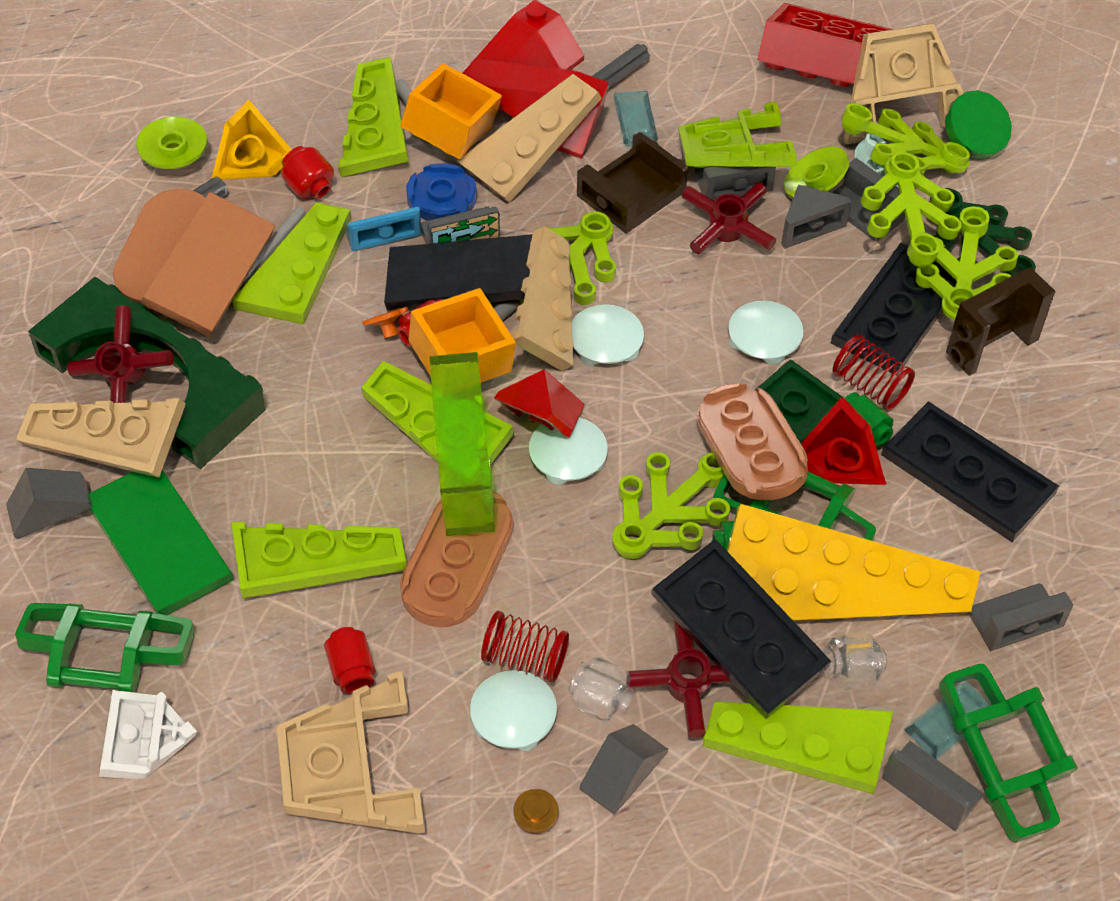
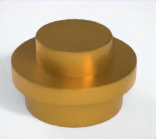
[513,789,558,834]

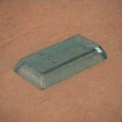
[614,91,658,147]
[904,681,991,759]

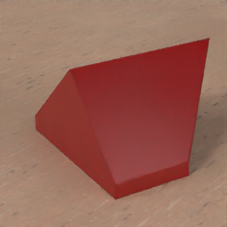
[494,369,585,438]
[801,397,887,485]

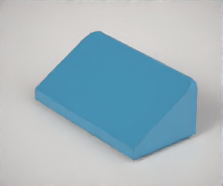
[346,207,422,251]

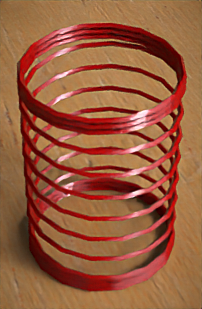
[832,335,915,410]
[481,610,569,682]

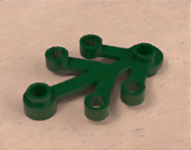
[929,188,1036,276]

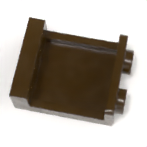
[576,131,688,234]
[946,267,1056,376]

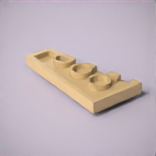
[457,74,602,203]
[512,226,573,371]
[16,398,186,478]

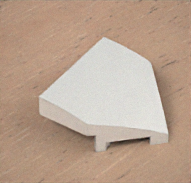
[99,690,197,779]

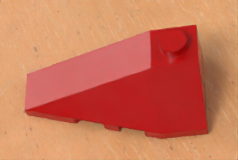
[462,0,584,76]
[468,59,609,159]

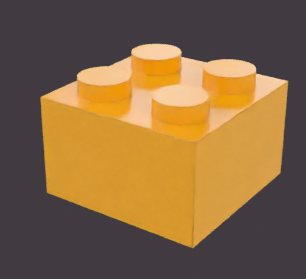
[400,63,502,160]
[409,288,516,396]

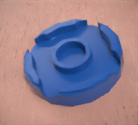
[406,163,477,221]

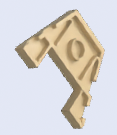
[844,23,964,144]
[276,671,425,833]

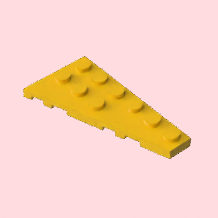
[727,504,981,621]

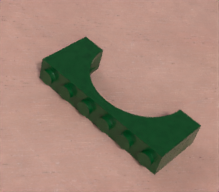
[28,277,266,469]

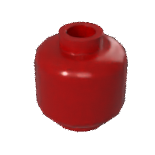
[281,146,334,199]

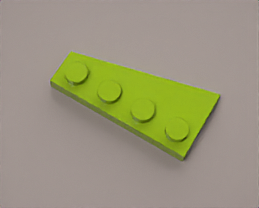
[338,57,409,177]
[361,361,514,487]
[231,522,407,599]
[702,701,893,794]

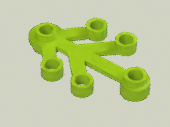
[841,103,970,175]
[861,152,962,267]
[916,206,1018,320]
[520,211,616,305]
[612,452,730,559]

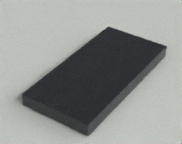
[384,234,533,311]
[831,243,957,376]
[881,401,1059,543]
[651,539,831,719]

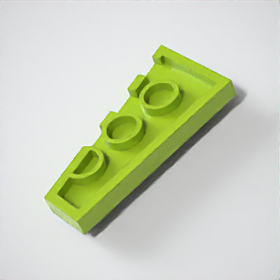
[232,202,351,325]

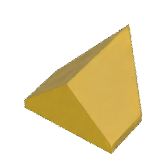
[211,100,292,180]

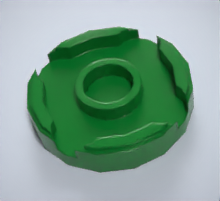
[945,90,1012,159]

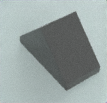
[781,184,851,249]
[6,468,92,539]
[579,724,668,815]

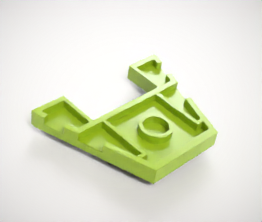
[678,102,797,168]

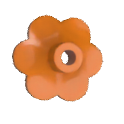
[362,307,408,338]

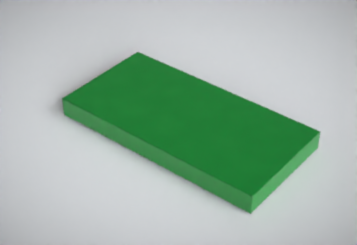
[89,470,233,615]

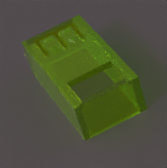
[429,352,495,536]

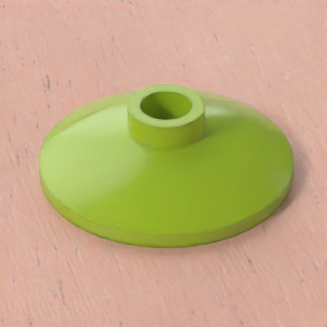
[136,116,208,169]
[784,146,849,199]

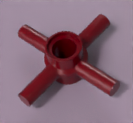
[682,182,776,254]
[67,306,174,403]
[624,620,732,738]

